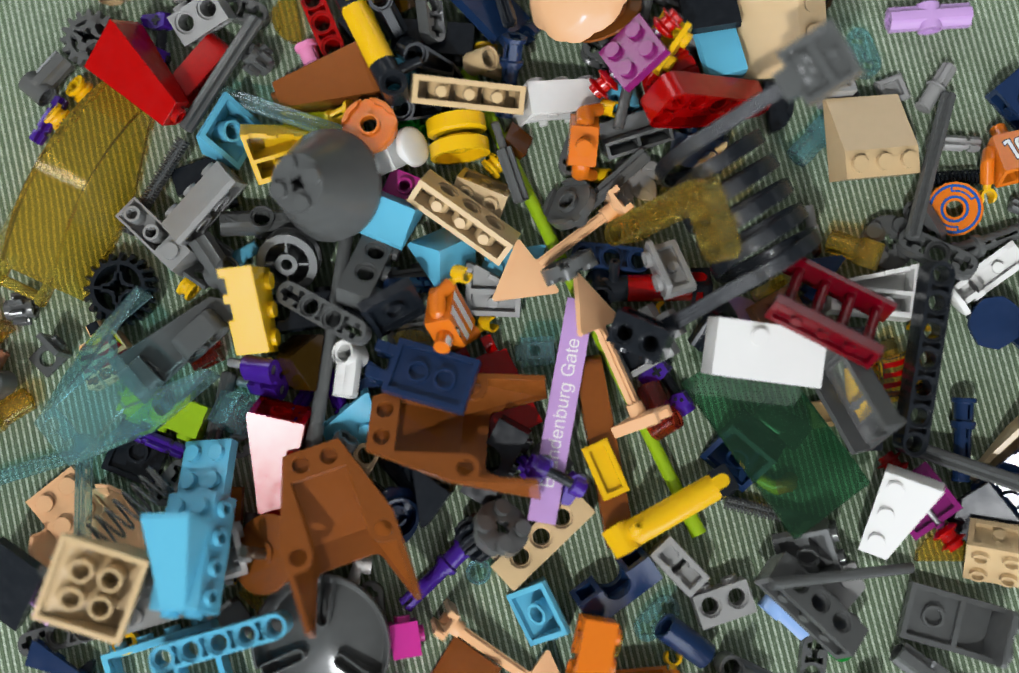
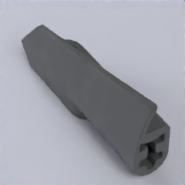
[109,297,233,402]

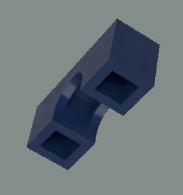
[569,546,663,618]

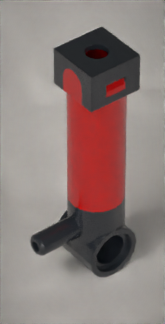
[585,258,713,305]

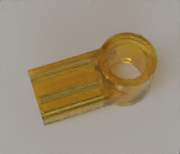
[824,230,886,271]
[0,388,37,433]

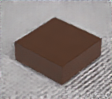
[503,121,533,160]

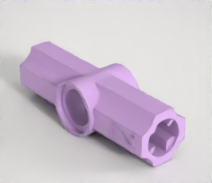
[884,0,973,35]

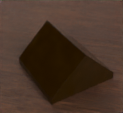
[265,334,324,391]

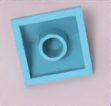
[693,28,748,79]
[196,92,263,170]
[360,191,424,251]
[407,228,476,287]
[506,576,571,647]

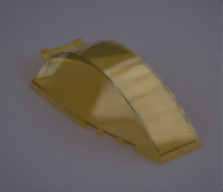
[0,81,154,308]

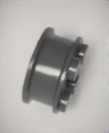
[256,227,322,293]

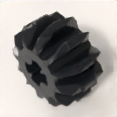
[454,513,493,563]

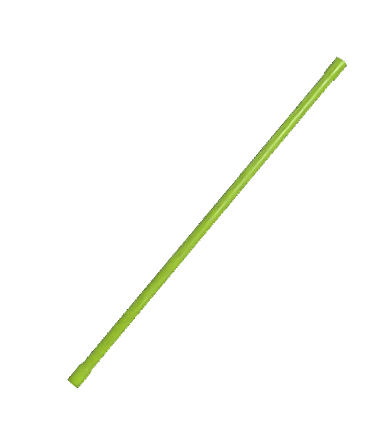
[460,69,707,538]

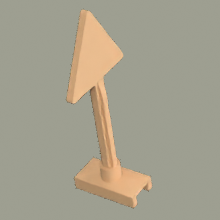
[492,185,634,302]
[573,273,673,439]
[430,598,560,673]

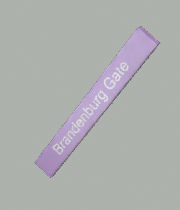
[527,297,590,525]

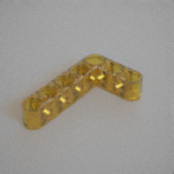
[604,177,741,263]

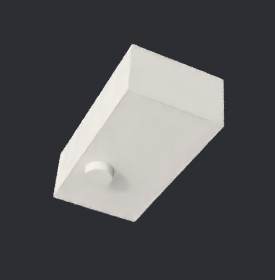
[700,316,826,389]

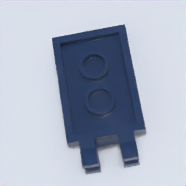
[451,0,541,49]
[365,337,482,416]

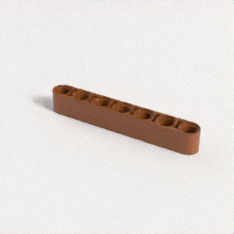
[579,354,631,549]

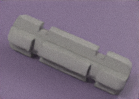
[925,134,982,153]

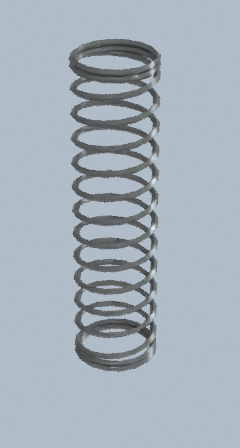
[37,466,174,580]

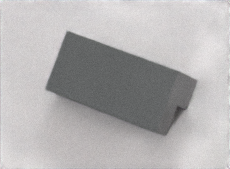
[598,107,675,160]

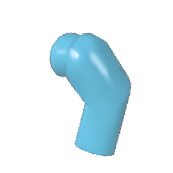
[232,241,259,267]

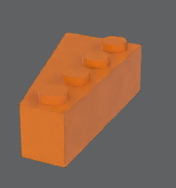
[565,613,622,673]

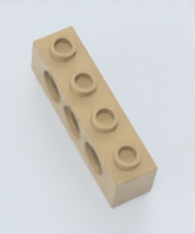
[408,74,526,115]
[406,169,521,266]
[490,487,596,591]

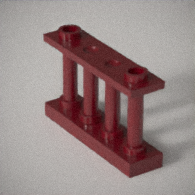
[764,257,898,369]

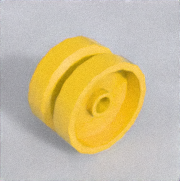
[425,109,490,165]

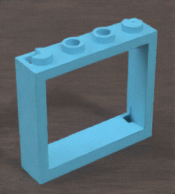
[100,615,233,673]

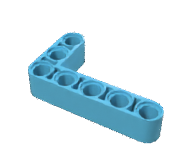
[149,610,293,673]

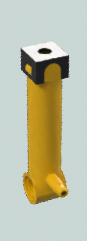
[602,463,740,559]

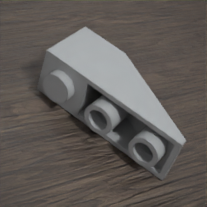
[115,196,199,278]

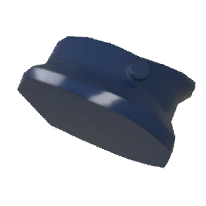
[966,296,1019,350]
[380,486,419,543]

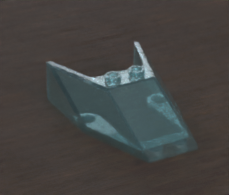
[34,286,221,466]

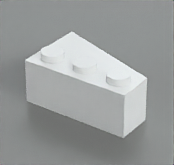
[512,75,605,129]
[822,263,920,322]
[858,463,945,560]

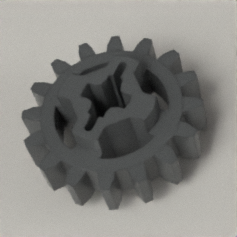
[60,9,111,69]

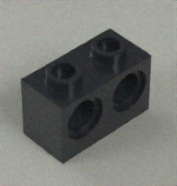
[606,306,678,365]

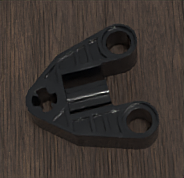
[382,36,464,121]

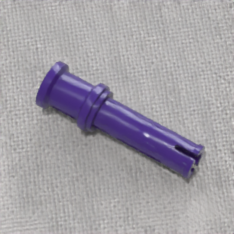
[399,539,470,612]

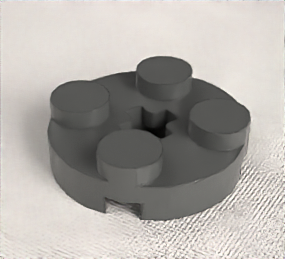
[543,177,597,230]
[859,215,914,271]
[541,248,598,286]
[472,498,531,558]

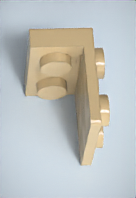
[454,167,511,219]
[962,518,1019,588]

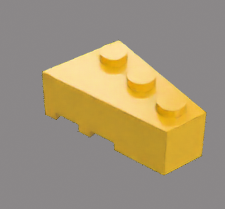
[240,124,328,185]
[217,265,281,356]

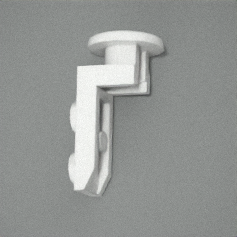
[373,126,429,176]
[951,240,1019,316]

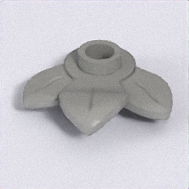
[614,158,658,206]

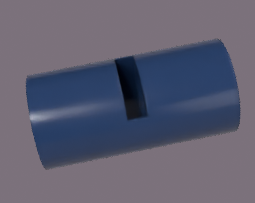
[654,613,716,668]

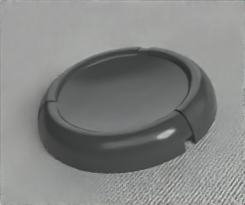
[251,573,391,673]

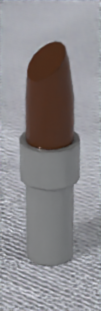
[805,205,822,258]

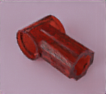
[636,380,684,440]

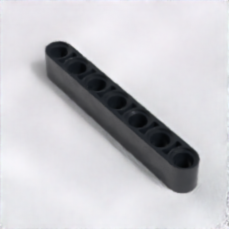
[892,261,955,457]

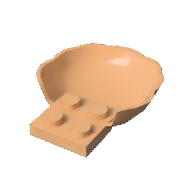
[529,0,627,43]
[26,465,147,569]

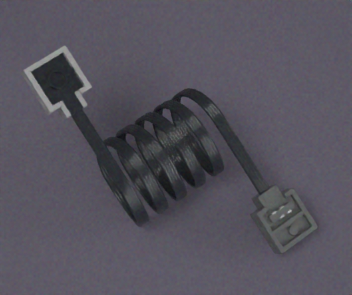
[606,18,866,379]

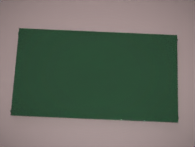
[681,370,871,540]

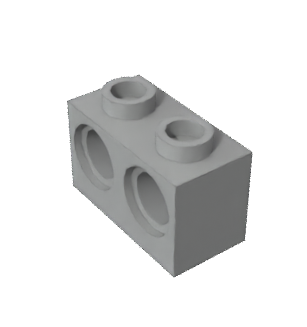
[167,0,237,47]
[646,534,710,598]
[690,574,757,630]

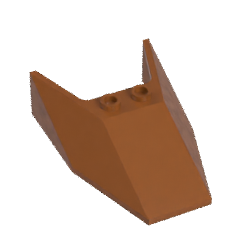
[366,373,548,500]
[279,438,422,639]

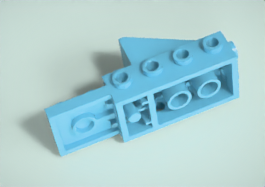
[140,438,238,619]

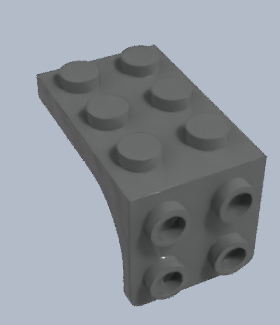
[896,581,1019,669]

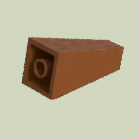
[271,41,383,114]

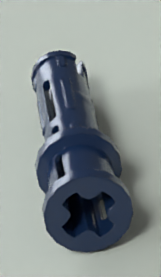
[496,32,527,119]
[950,397,977,482]

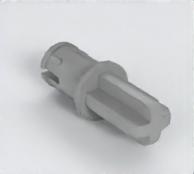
[914,62,957,114]

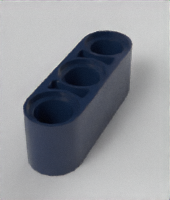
[571,241,648,274]

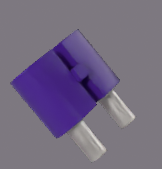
[227,355,289,400]

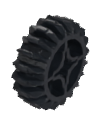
[82,252,161,327]

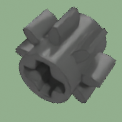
[241,43,275,77]
[3,291,39,326]

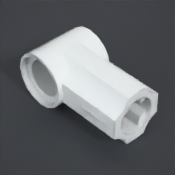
[332,340,369,399]

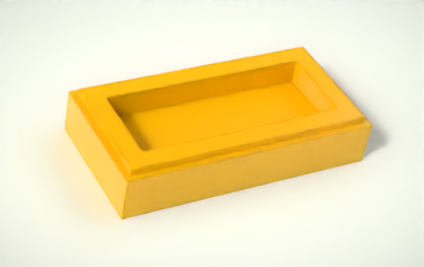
[581,438,630,501]

